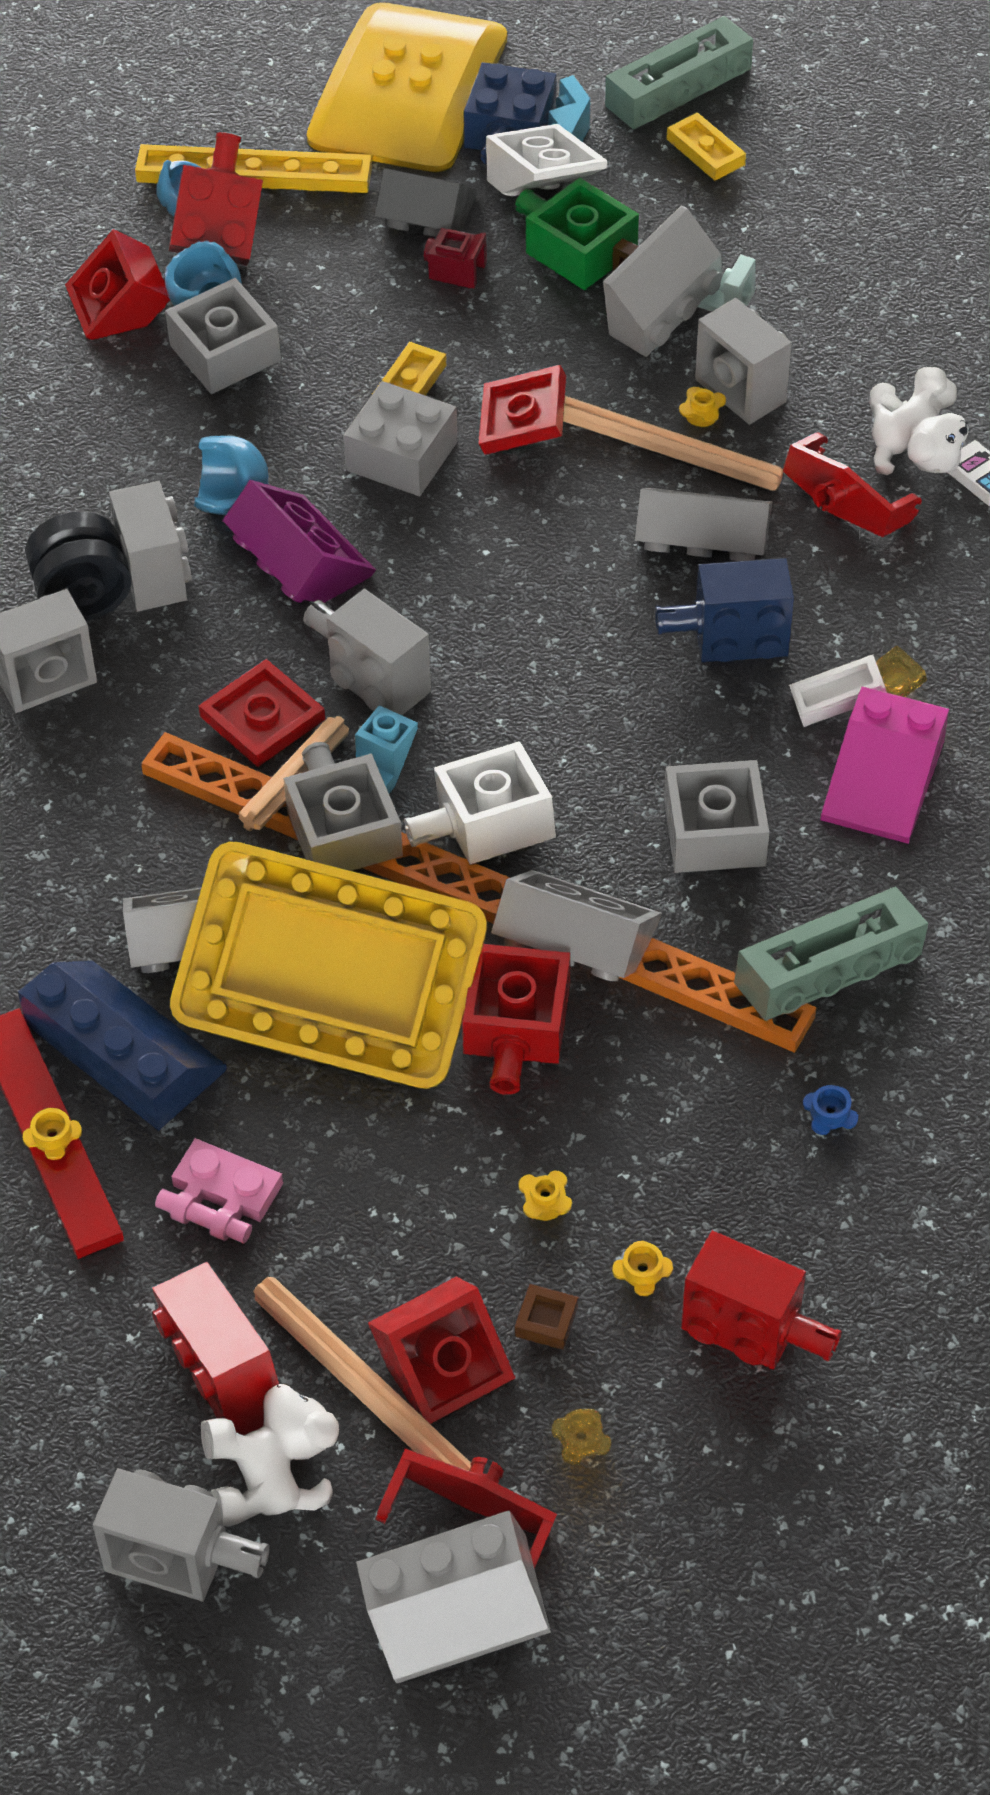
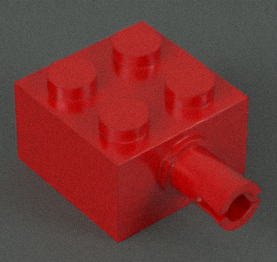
[169,132,263,266]
[462,944,571,1095]
[681,1230,842,1370]

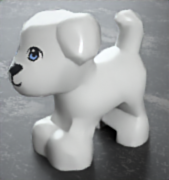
[870,367,969,475]
[201,1384,339,1527]

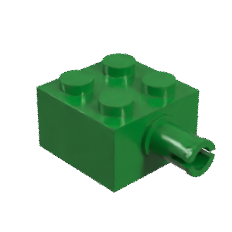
[515,177,639,290]

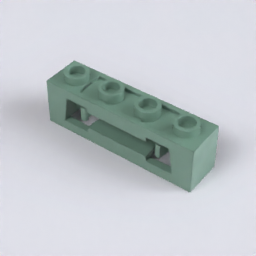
[605,16,753,130]
[734,886,928,1021]

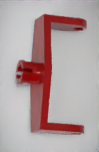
[783,432,922,537]
[375,1449,557,1569]

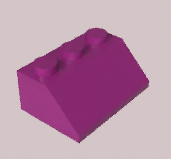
[222,480,376,603]

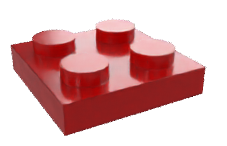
[478,365,566,455]
[199,659,325,767]

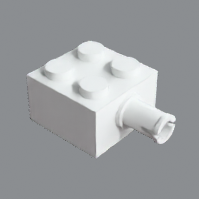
[404,742,556,864]

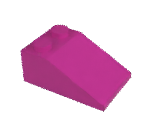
[821,686,949,844]

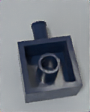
[464,62,556,165]
[655,558,794,663]

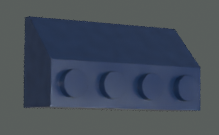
[18,961,227,1131]

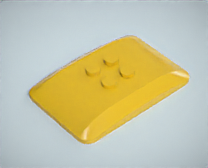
[307,3,507,172]
[170,842,487,1089]

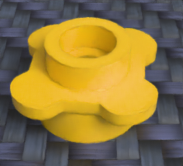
[679,387,726,427]
[23,1108,82,1160]
[519,1171,572,1221]
[612,1241,673,1296]

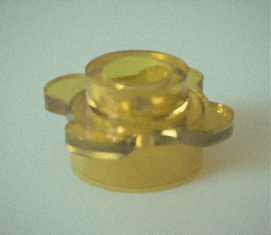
[552,1409,611,1465]

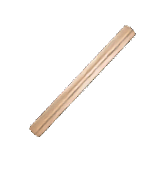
[563,396,783,491]
[254,1277,471,1471]

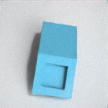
[548,75,590,142]
[355,705,418,794]

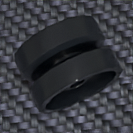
[25,511,132,621]

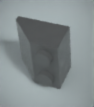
[375,168,477,237]

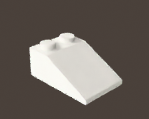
[486,124,607,196]

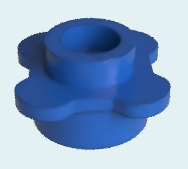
[803,1085,858,1135]

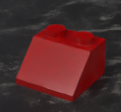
[65,229,170,340]
[368,1277,515,1424]

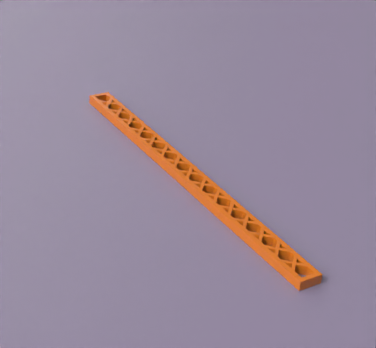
[141,732,816,1053]

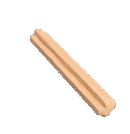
[239,716,349,831]

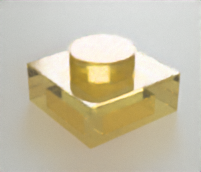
[876,645,927,697]

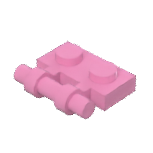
[155,1138,283,1244]

